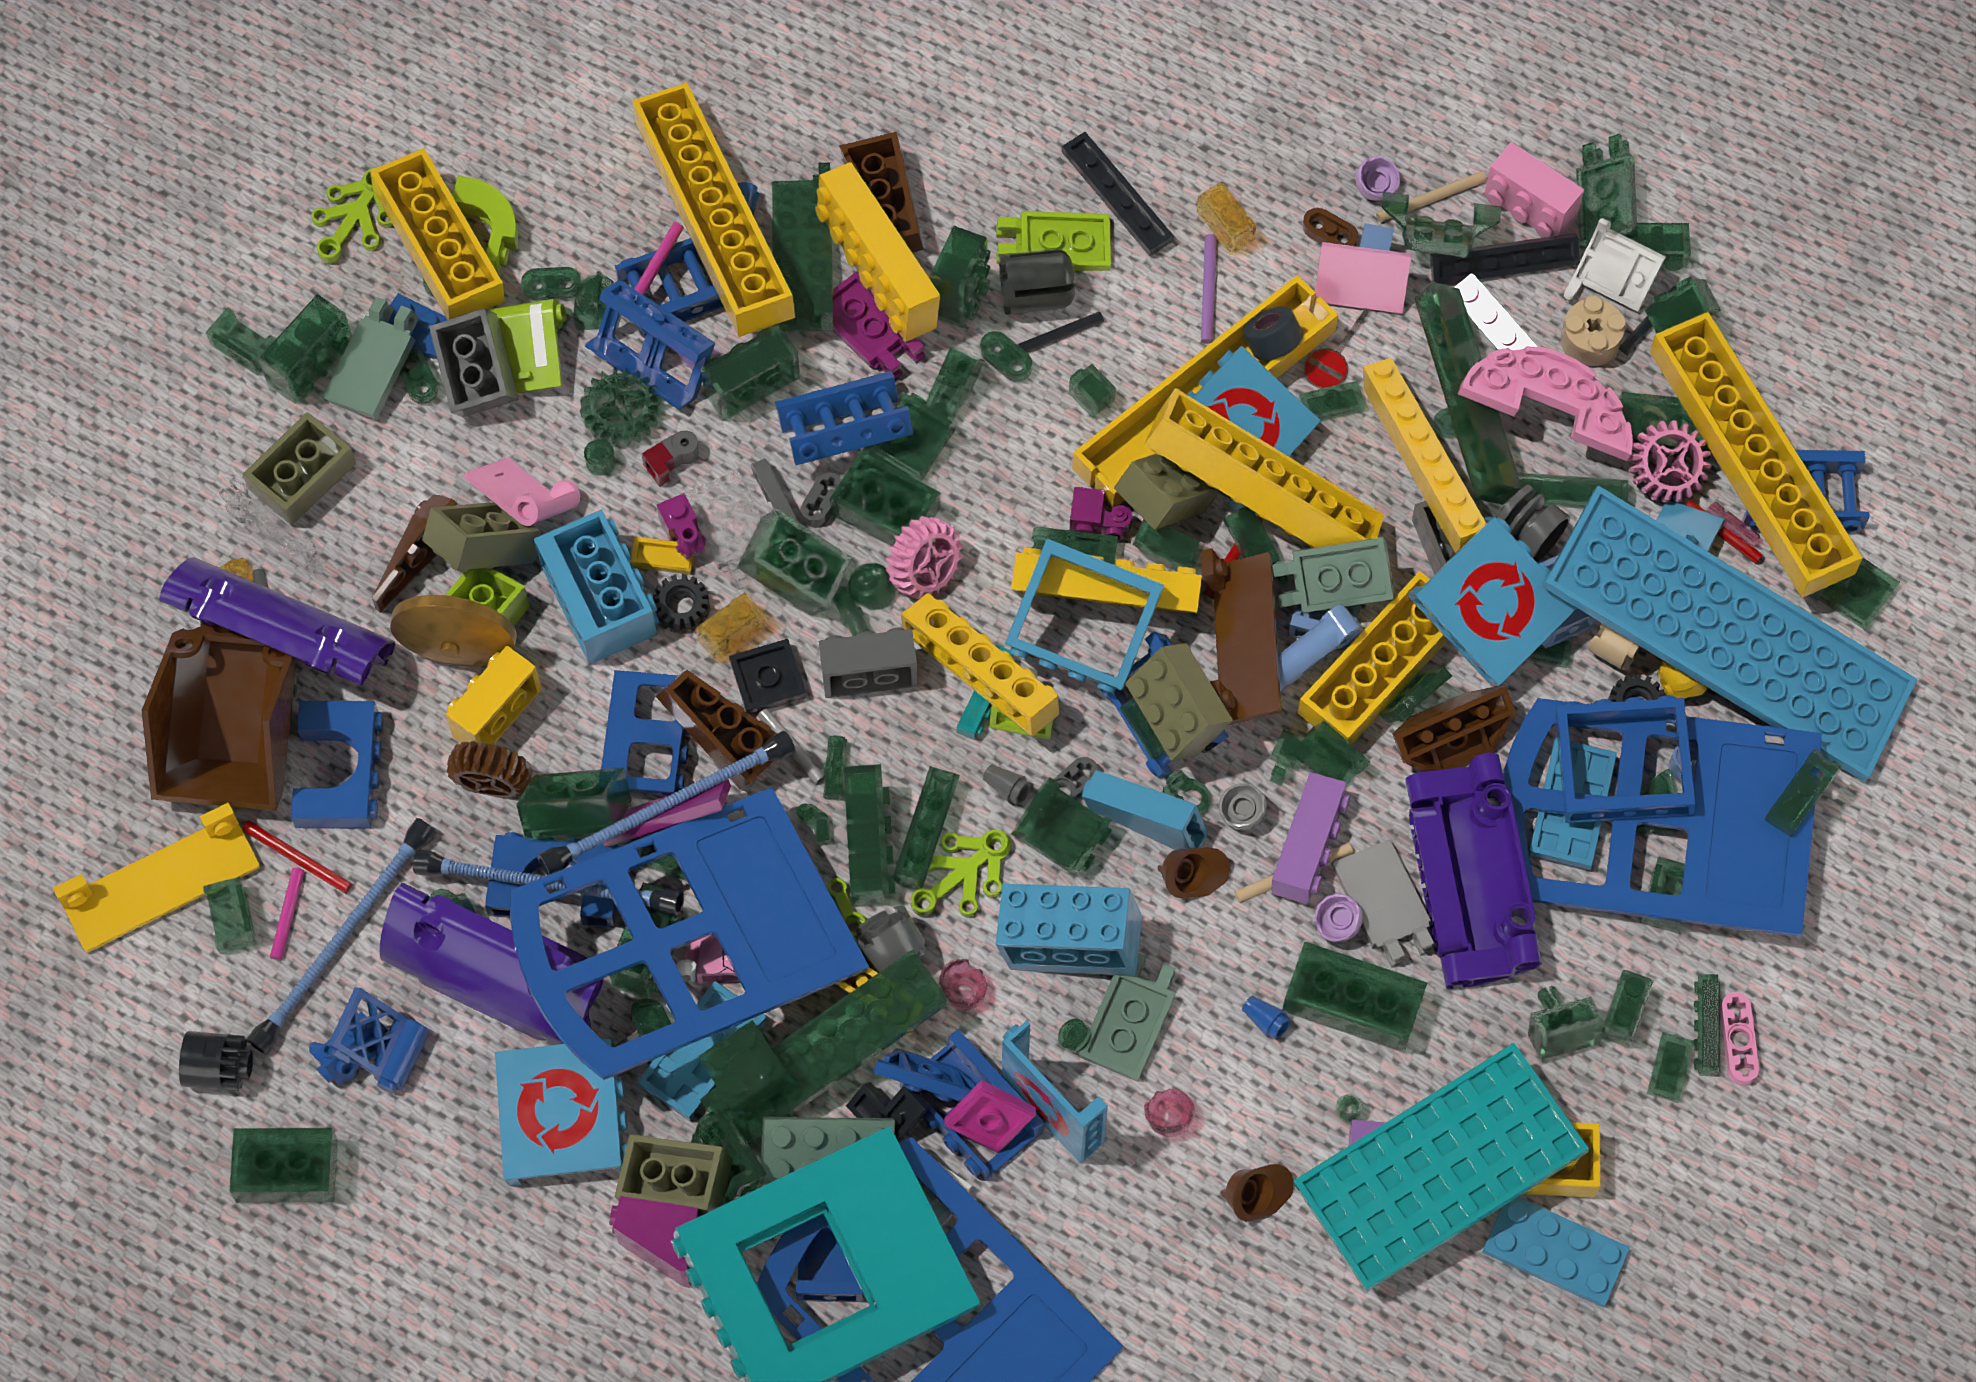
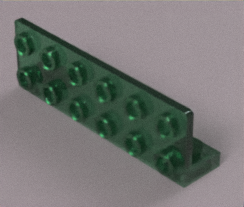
[772,162,833,332]

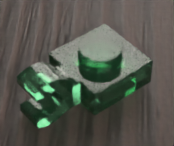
[1270,729,1312,786]

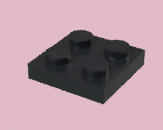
[729,639,807,714]

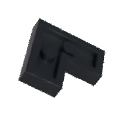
[846,1082,931,1142]

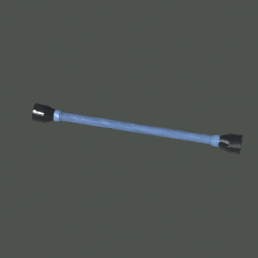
[538,730,796,876]
[246,818,437,1055]
[412,849,684,916]

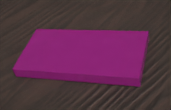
[603,779,731,848]

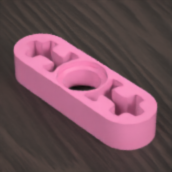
[1720,992,1759,1085]

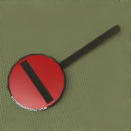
[1304,308,1369,389]

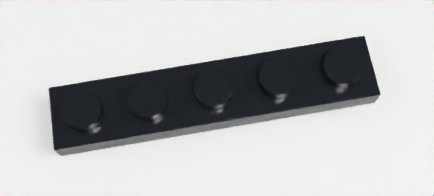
[1061,131,1174,257]
[1430,233,1580,285]

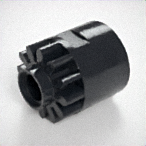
[179,1031,253,1092]

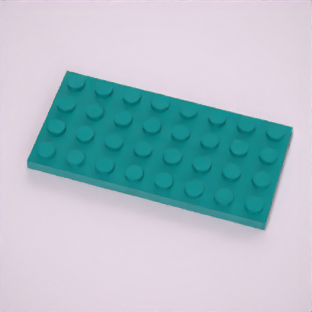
[1293,1043,1589,1293]

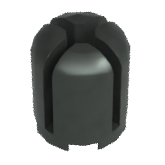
[999,249,1075,315]

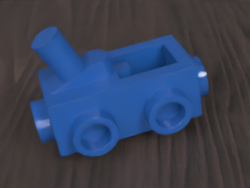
[309,1011,388,1086]

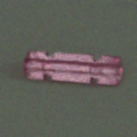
[1706,502,1760,547]

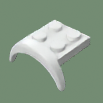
[1564,218,1666,312]

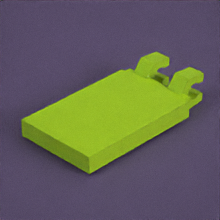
[996,211,1111,271]

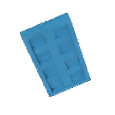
[1528,737,1617,871]
[637,981,767,1121]
[1482,1197,1630,1308]

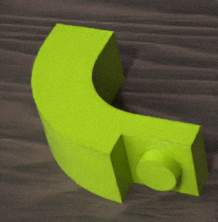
[453,176,519,275]

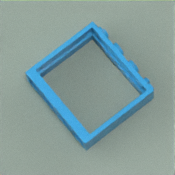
[1005,539,1164,694]

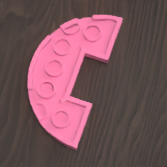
[1458,346,1633,461]

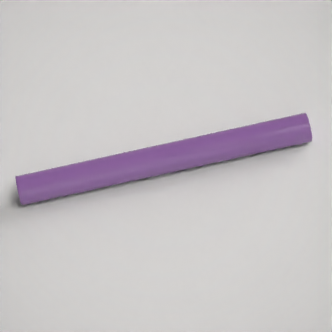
[1201,234,1217,344]

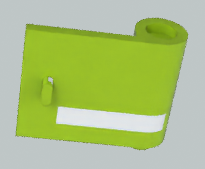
[487,298,567,394]

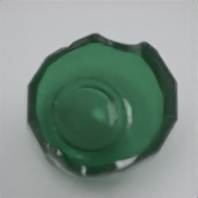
[847,562,897,611]

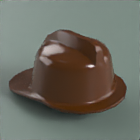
[1157,847,1230,898]
[1220,1164,1294,1222]

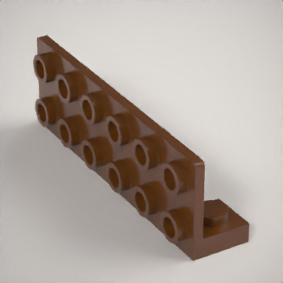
[1201,548,1282,726]

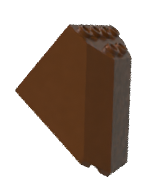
[141,621,296,811]

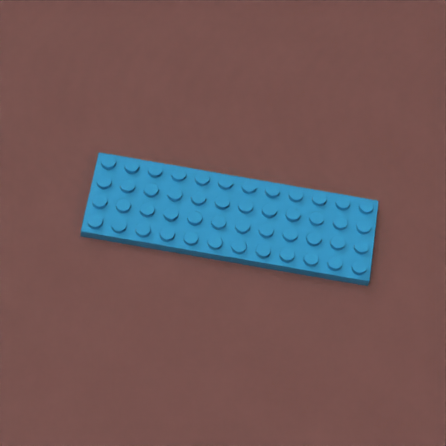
[1542,486,1917,782]

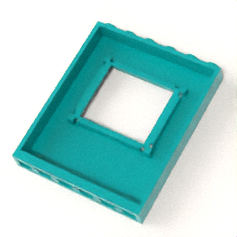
[671,1126,981,1382]

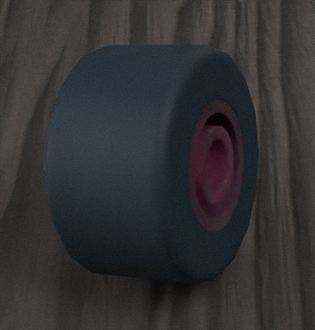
[1243,306,1303,361]

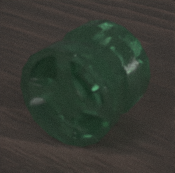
[584,439,616,476]

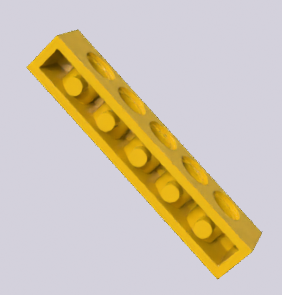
[901,593,1059,736]

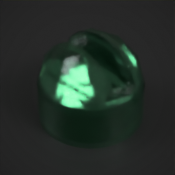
[1336,1094,1363,1123]

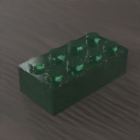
[1282,941,1427,1053]

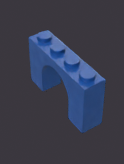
[291,701,384,828]
[485,832,621,928]

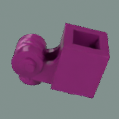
[1069,487,1132,541]
[656,493,706,560]

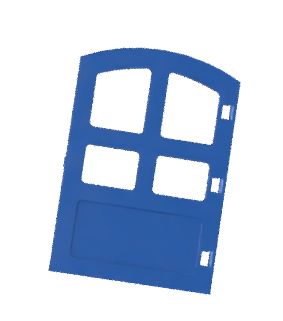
[1498,698,1822,937]
[510,787,869,1080]
[757,1137,1124,1382]

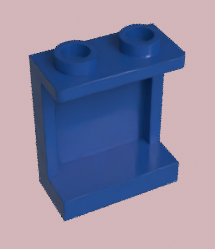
[796,1228,864,1302]

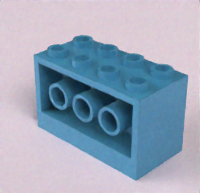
[534,509,659,665]
[995,884,1142,976]

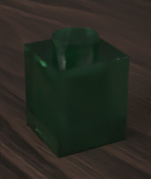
[1069,364,1116,418]

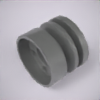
[1496,485,1571,562]

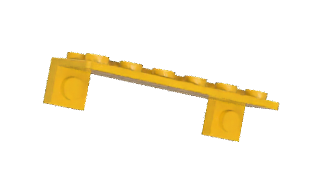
[53,803,260,953]

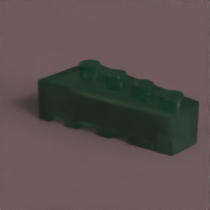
[843,764,895,907]

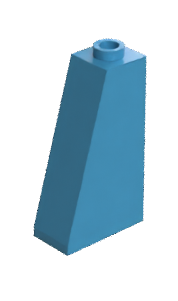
[1082,770,1209,850]

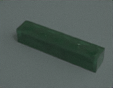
[1694,974,1720,1077]

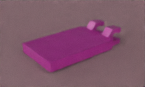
[812,271,925,380]

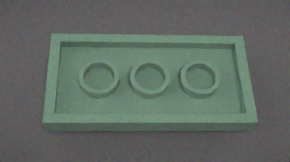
[760,1117,895,1185]

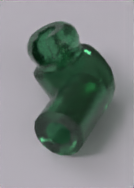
[796,803,831,845]

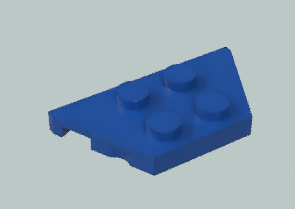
[873,1048,977,1102]

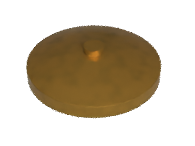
[390,595,517,667]

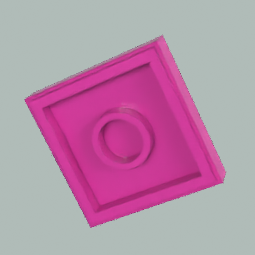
[944,1080,1036,1153]

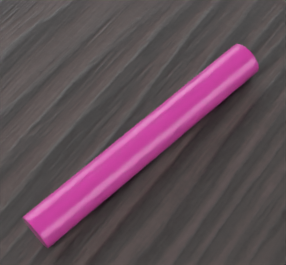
[634,221,684,295]
[270,868,305,961]

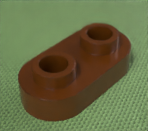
[1302,208,1358,246]

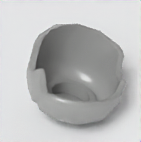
[1219,783,1267,830]

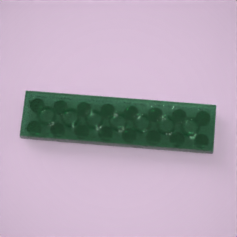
[699,949,950,1154]

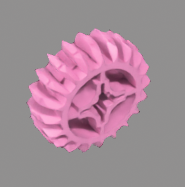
[1628,421,1711,503]
[885,516,963,599]

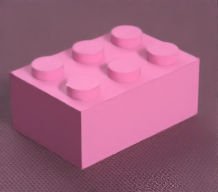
[1484,142,1584,238]

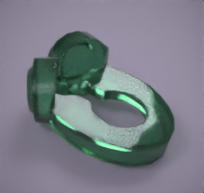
[1162,770,1211,815]

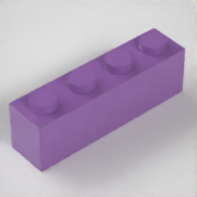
[1272,772,1350,904]

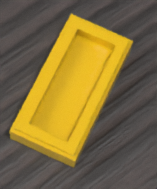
[630,536,694,575]

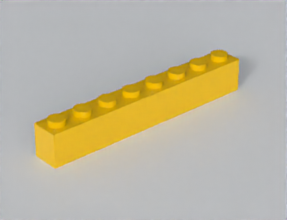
[1363,358,1486,554]

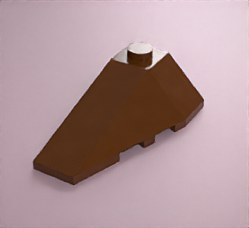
[372,494,458,613]

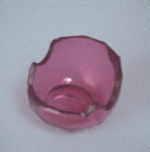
[938,958,988,1011]
[1144,1088,1195,1137]

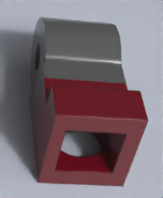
[642,431,699,487]

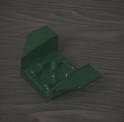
[1381,192,1501,257]

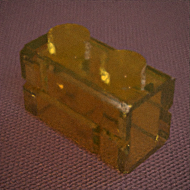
[1197,182,1256,255]
[696,592,766,663]

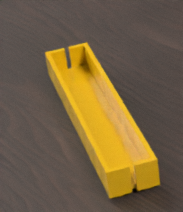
[1072,275,1338,509]

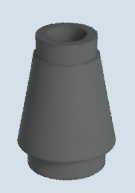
[983,764,1031,805]

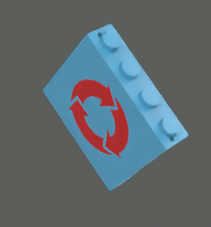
[1187,346,1321,512]
[1407,517,1577,686]
[1002,1020,1108,1164]
[495,1038,628,1186]

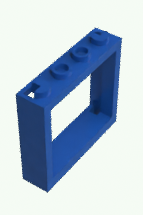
[1555,695,1695,823]

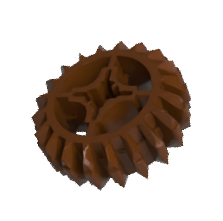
[446,741,533,799]

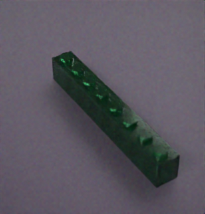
[1414,282,1522,505]

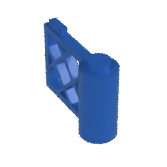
[327,987,430,1093]

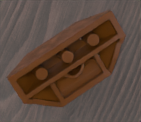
[1392,685,1516,772]

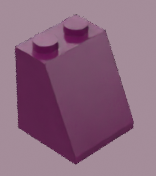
[609,1196,700,1288]

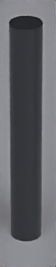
[1619,286,1682,356]
[1017,311,1104,355]

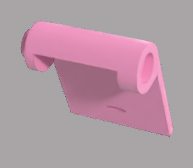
[464,457,580,526]

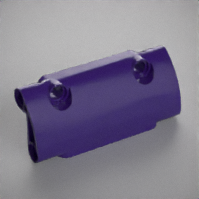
[159,557,395,685]
[1405,753,1542,989]
[379,883,604,1045]

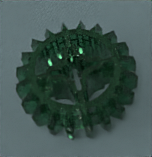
[580,367,662,447]

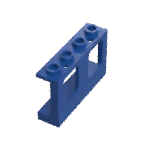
[585,279,715,410]
[599,670,690,797]
[900,1029,1045,1181]

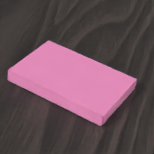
[1314,242,1411,314]

